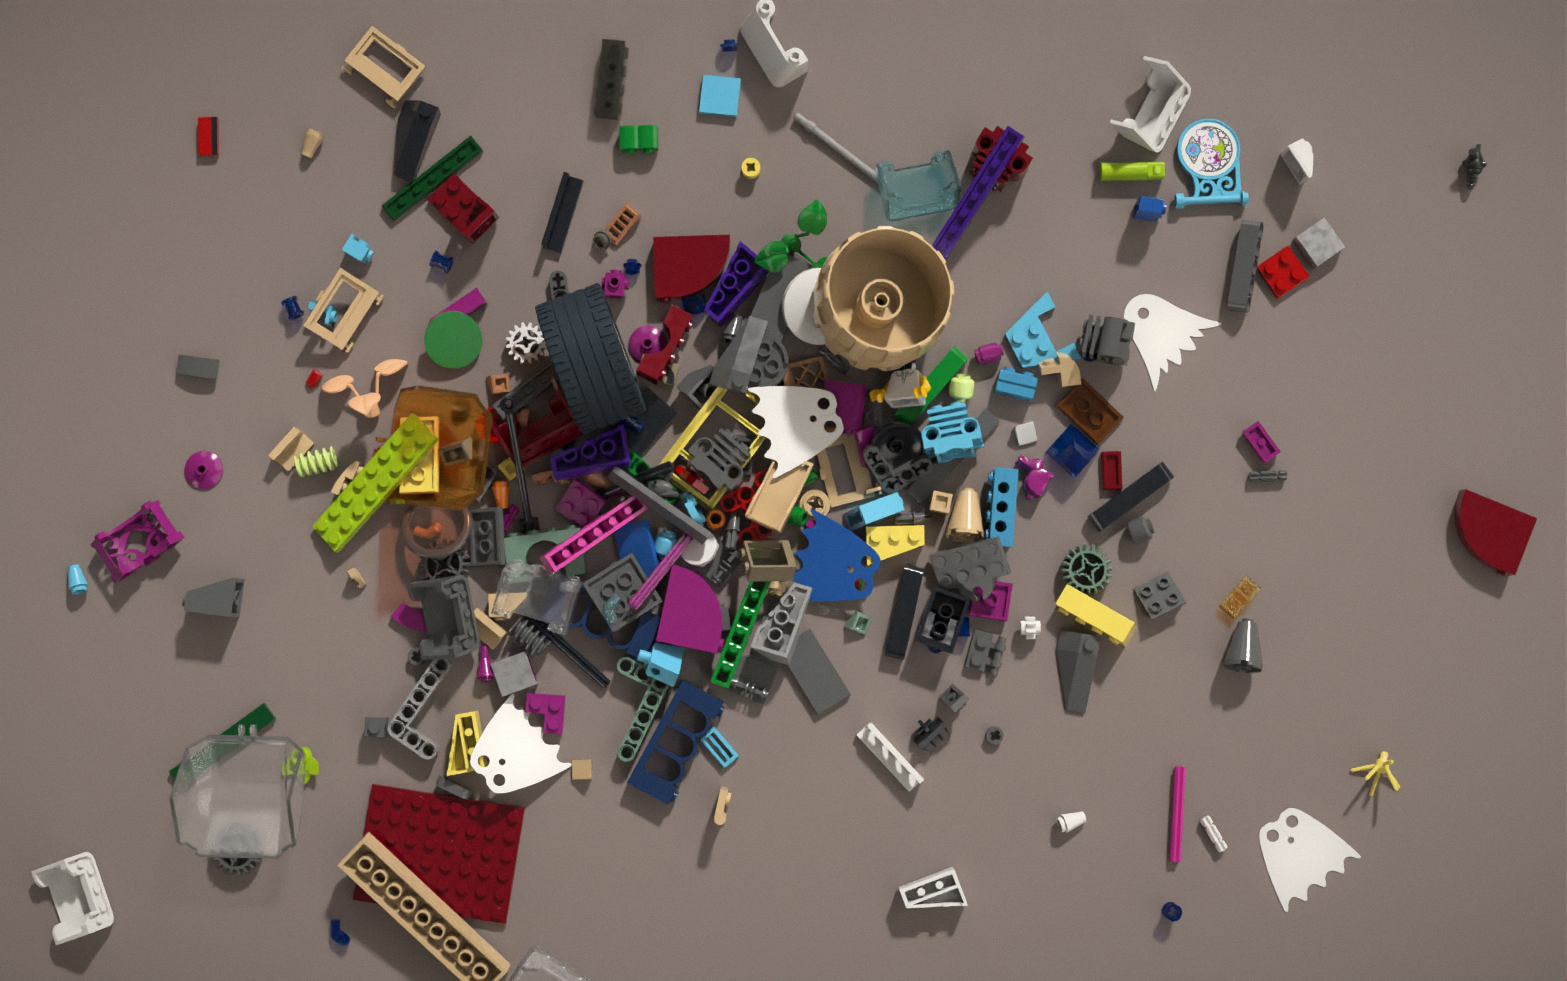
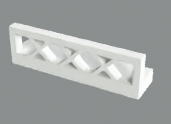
[856,722,924,792]

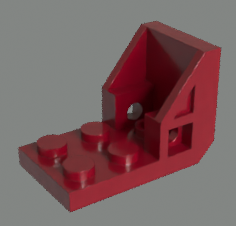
[427,173,499,245]

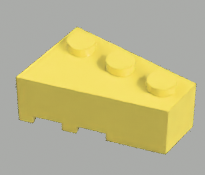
[865,525,925,566]
[447,711,488,776]

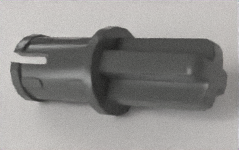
[894,511,933,526]
[725,512,741,550]

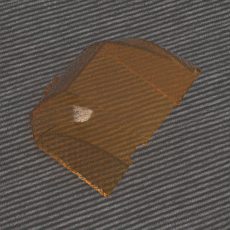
[374,385,492,511]

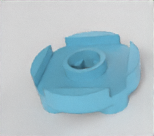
[679,492,706,526]

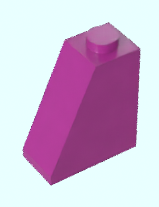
[825,379,867,434]

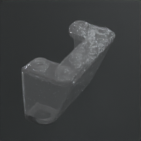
[491,559,582,636]

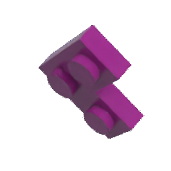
[525,693,566,734]

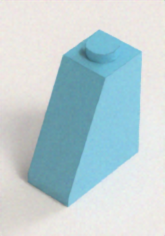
[843,492,905,531]

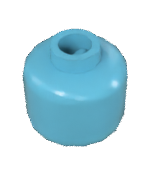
[654,530,678,559]

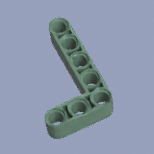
[617,657,669,762]

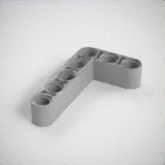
[387,659,452,760]

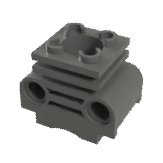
[1079,314,1135,366]
[688,428,751,492]

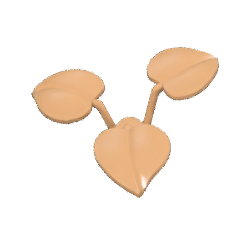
[321,359,408,418]

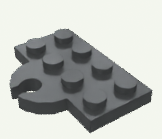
[929,536,1011,601]

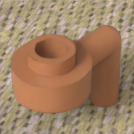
[516,408,531,429]

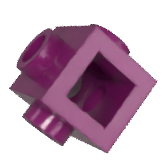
[601,269,629,299]

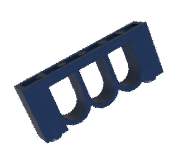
[538,572,661,662]
[627,680,725,805]

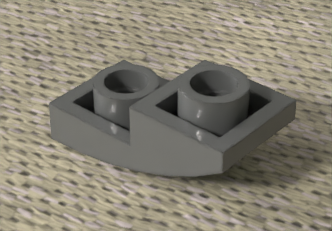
[177,355,219,379]

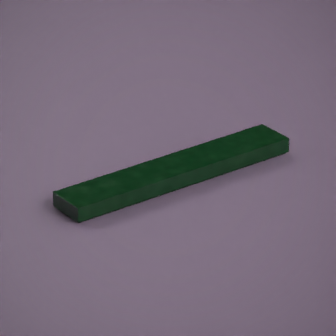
[381,136,483,221]
[169,703,276,787]

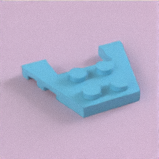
[1005,292,1082,368]

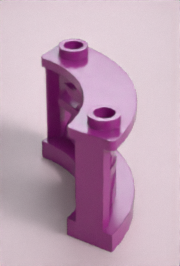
[90,500,185,583]

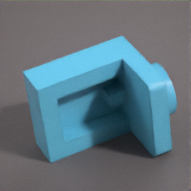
[308,300,337,327]

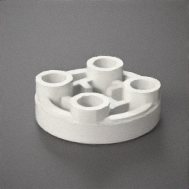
[681,530,719,567]

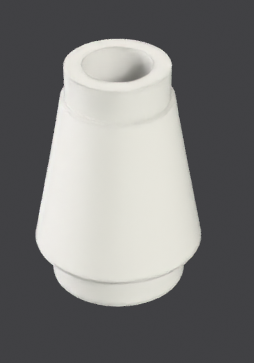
[1056,811,1087,833]

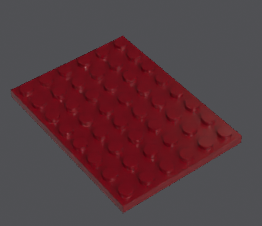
[353,784,525,924]

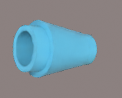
[68,565,88,594]

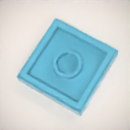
[699,75,741,117]

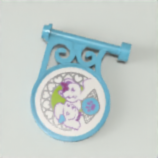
[1174,119,1249,209]

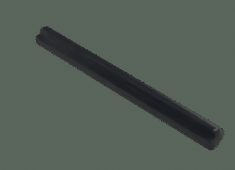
[520,606,610,688]

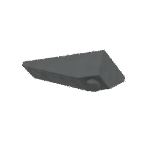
[709,316,768,395]

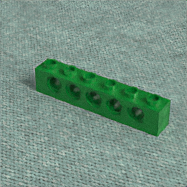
[710,581,771,689]

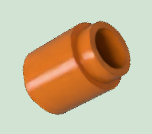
[706,509,725,530]

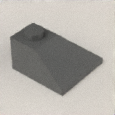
[676,365,732,417]

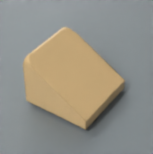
[572,759,592,779]

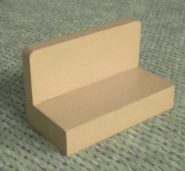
[268,427,314,471]
[474,608,508,649]

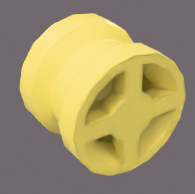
[741,158,761,180]

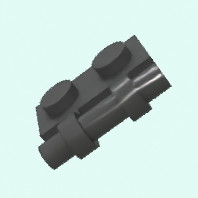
[965,629,1006,675]

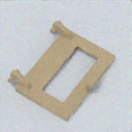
[341,26,426,109]
[303,268,384,353]
[817,431,882,508]

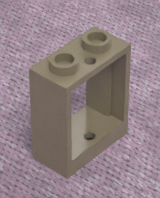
[739,540,796,582]

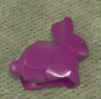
[1015,455,1054,500]

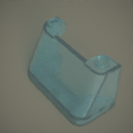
[875,150,962,222]

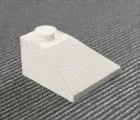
[1280,138,1313,186]

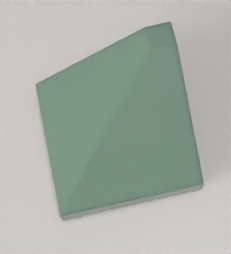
[844,611,872,635]

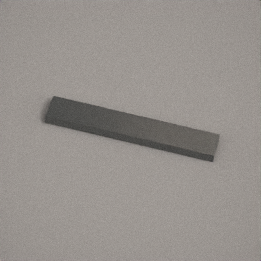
[907,409,1000,504]
[608,466,711,545]

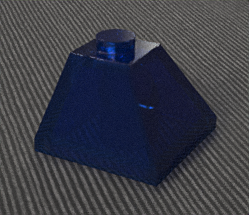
[1046,424,1099,478]

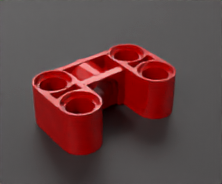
[720,486,772,545]

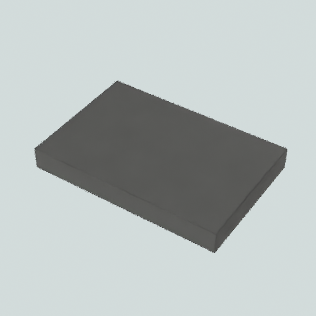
[469,507,505,567]

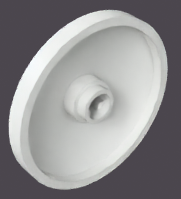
[782,268,825,345]

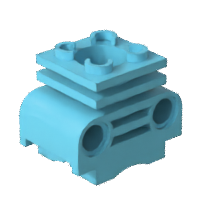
[922,402,984,464]

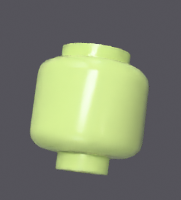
[948,374,975,403]

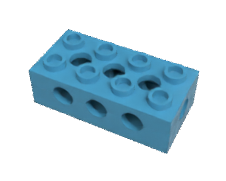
[984,467,1019,548]

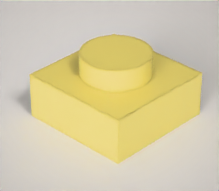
[498,457,525,481]

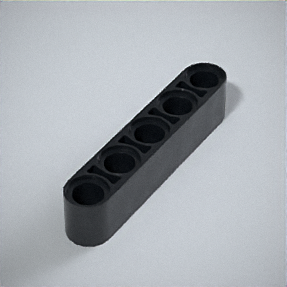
[1088,462,1174,532]
[885,564,924,660]

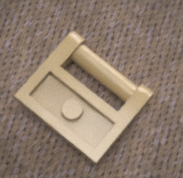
[714,786,732,825]

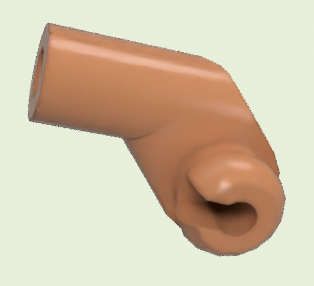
[413,522,442,540]

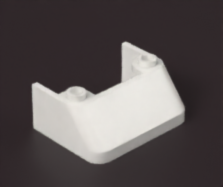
[1109,56,1191,152]

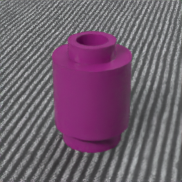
[974,342,1004,365]

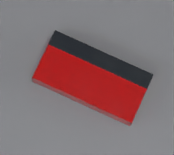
[198,117,219,156]

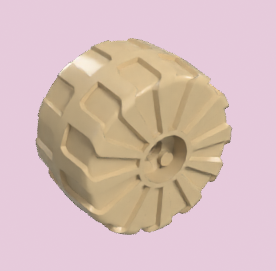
[812,226,955,371]

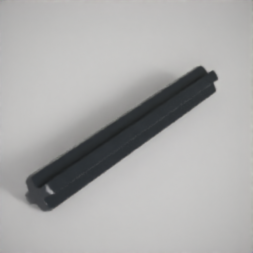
[596,461,674,499]

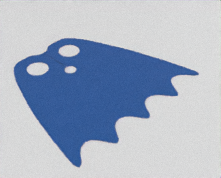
[793,509,881,601]

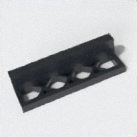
[541,172,584,253]

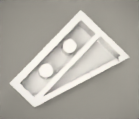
[898,867,968,908]

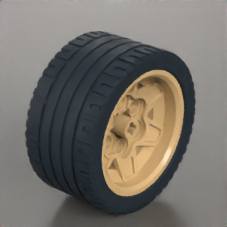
[535,283,646,434]

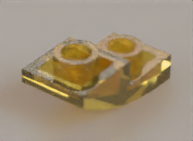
[1219,575,1260,619]

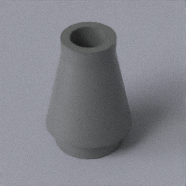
[722,315,743,344]

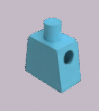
[637,643,684,687]

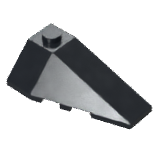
[394,100,441,183]

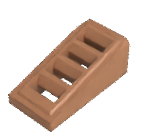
[604,203,641,246]

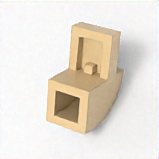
[1038,352,1081,387]

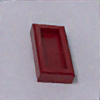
[1101,451,1123,490]

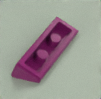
[429,288,488,321]

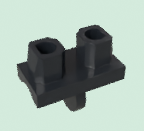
[913,717,949,753]

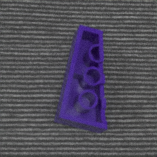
[704,241,770,327]
[550,425,632,481]

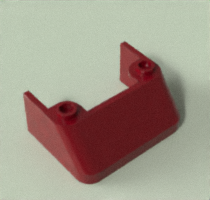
[486,376,582,467]

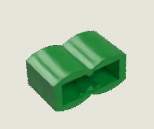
[619,125,659,155]

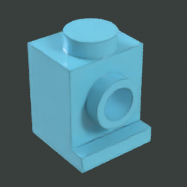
[342,234,374,265]

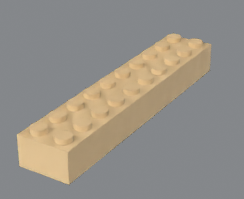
[337,832,511,981]

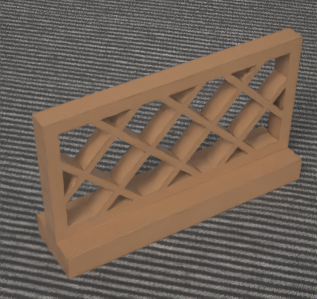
[780,356,836,433]

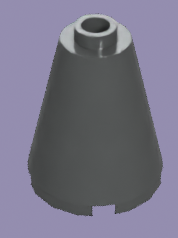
[1224,618,1263,673]

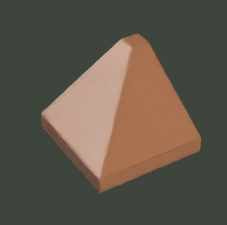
[486,374,510,395]

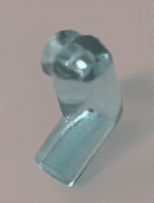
[603,593,622,623]

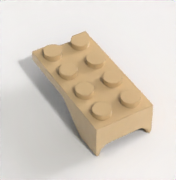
[745,460,814,534]

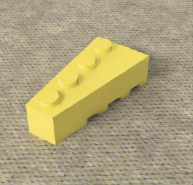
[1056,584,1137,647]

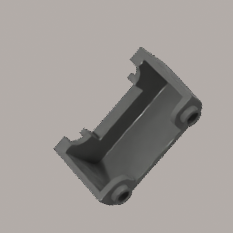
[407,575,480,660]

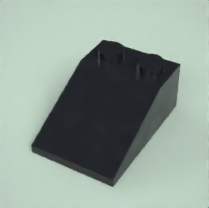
[915,586,971,654]

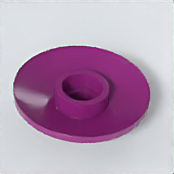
[629,325,667,362]
[185,451,223,489]

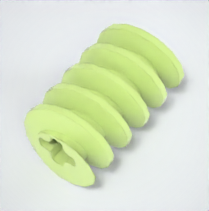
[294,446,338,477]

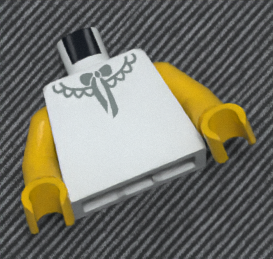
[869,362,931,408]

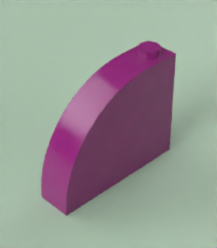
[656,565,725,654]

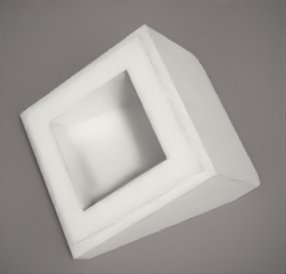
[1014,421,1037,446]

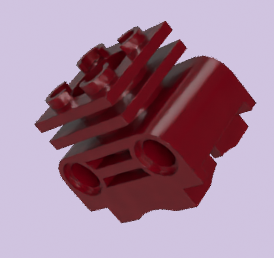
[969,126,1033,192]

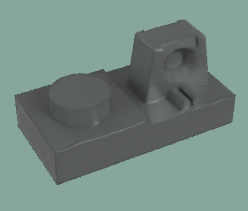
[939,684,969,712]

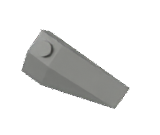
[751,583,812,665]

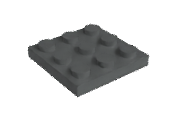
[582,553,663,633]

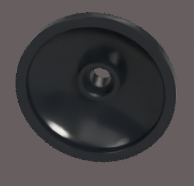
[869,422,926,476]

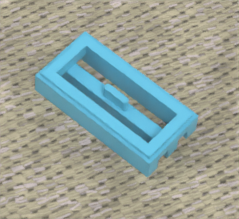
[700,727,739,768]

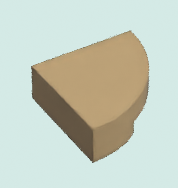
[347,568,366,588]

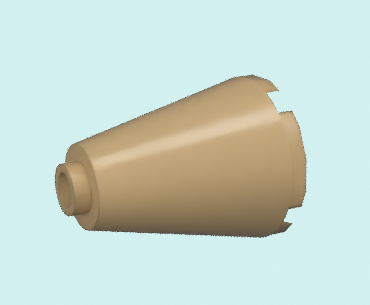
[946,488,985,543]

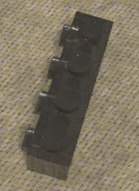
[594,39,629,120]

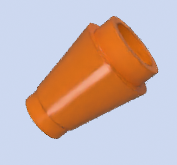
[491,480,511,508]

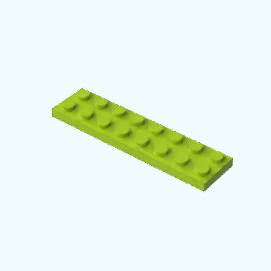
[312,413,439,553]

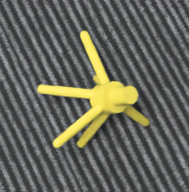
[1350,751,1400,796]

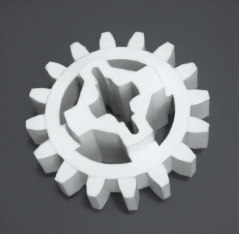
[506,322,547,364]

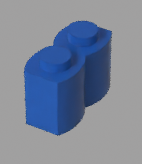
[1133,196,1166,222]

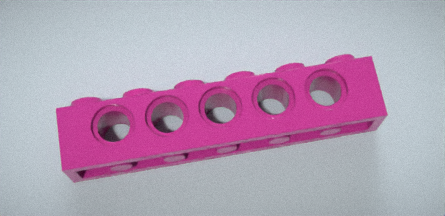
[539,495,648,574]

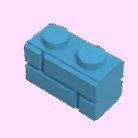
[994,367,1038,402]

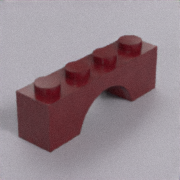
[636,305,694,385]

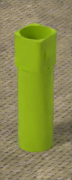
[1100,162,1165,181]

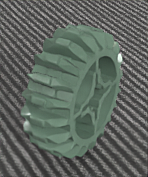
[1060,544,1113,596]

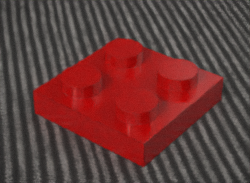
[1257,246,1310,299]

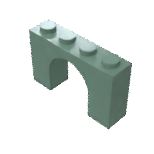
[504,525,587,584]

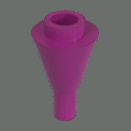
[476,646,495,682]

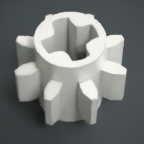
[1020,617,1041,639]

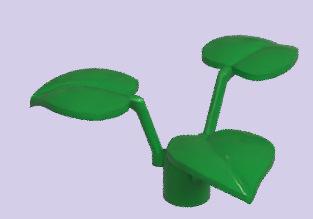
[754,199,828,272]

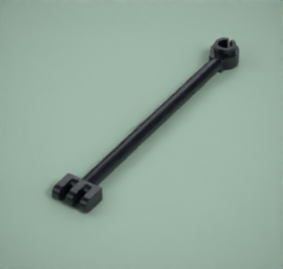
[500,395,540,533]

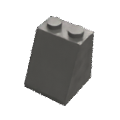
[182,578,245,617]

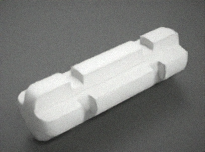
[1200,816,1227,852]

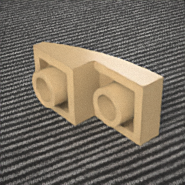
[331,461,363,495]

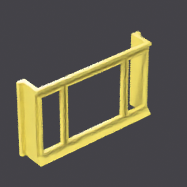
[659,387,767,512]

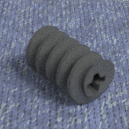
[508,616,551,657]

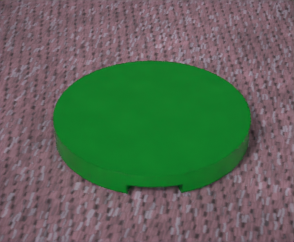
[424,311,482,368]

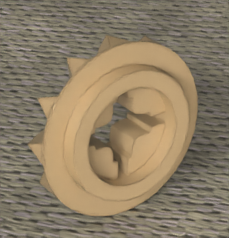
[800,490,830,520]

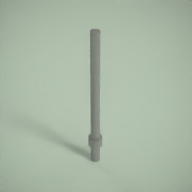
[793,113,888,188]

